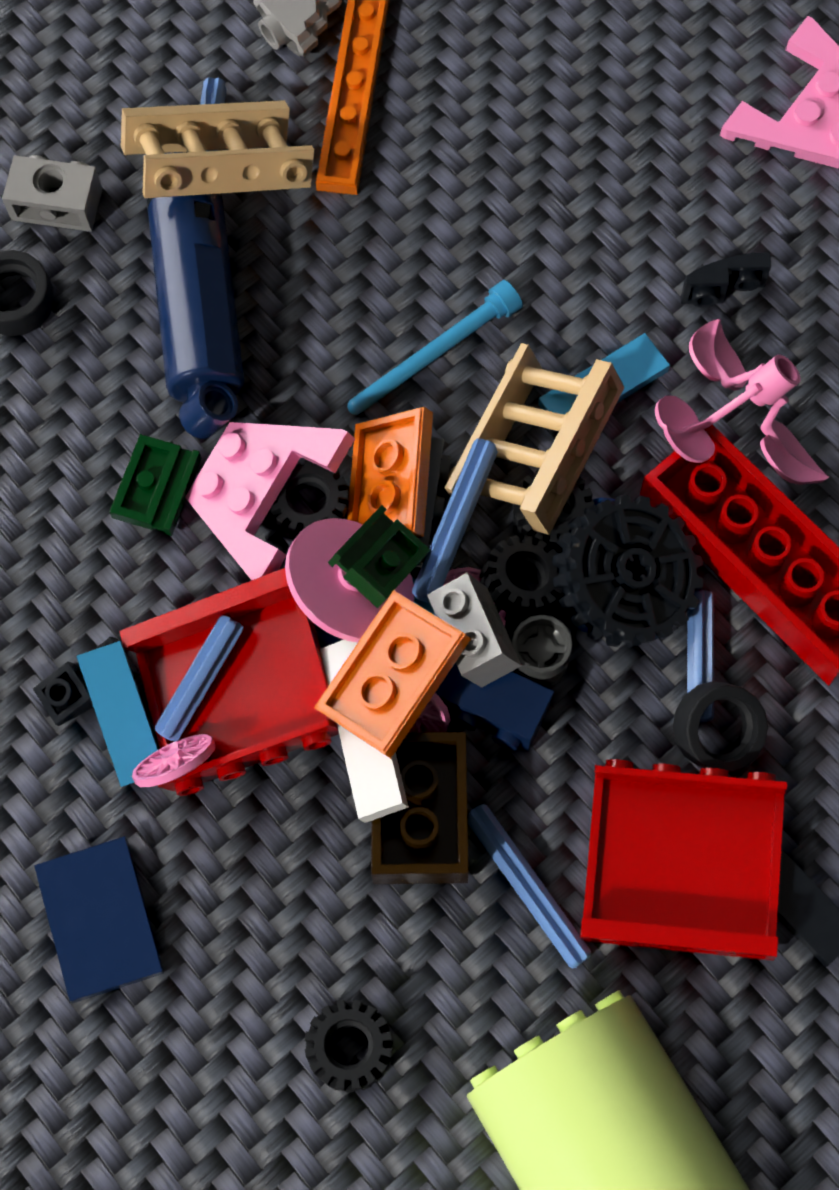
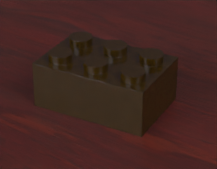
[371,732,468,884]

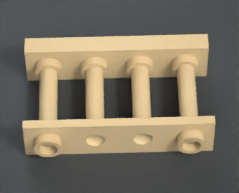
[121,100,314,198]
[444,343,624,535]

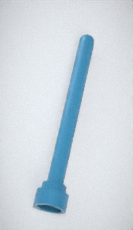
[347,279,523,415]

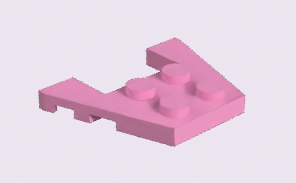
[720,16,839,169]
[185,422,355,580]

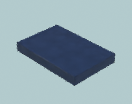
[34,836,164,1003]

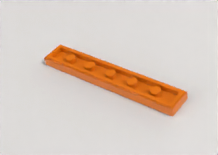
[316,0,390,195]

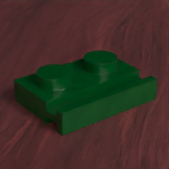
[109,434,202,536]
[327,505,431,608]

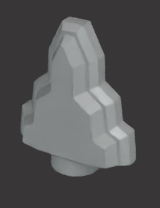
[253,0,343,57]

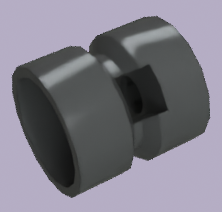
[512,615,572,689]

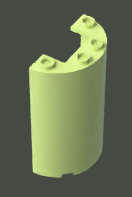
[466,990,750,1190]

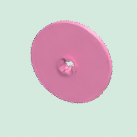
[285,518,414,643]

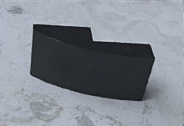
[680,252,771,307]
[33,637,141,726]

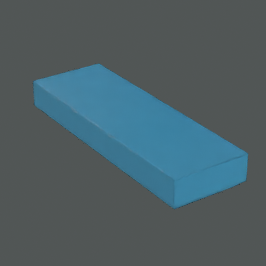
[538,333,670,415]
[76,641,159,787]

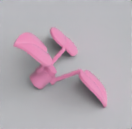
[655,319,829,485]

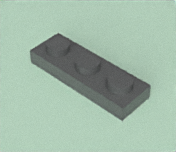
[410,437,451,577]

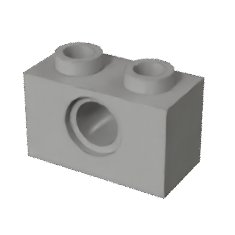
[2,155,103,232]
[427,573,522,687]

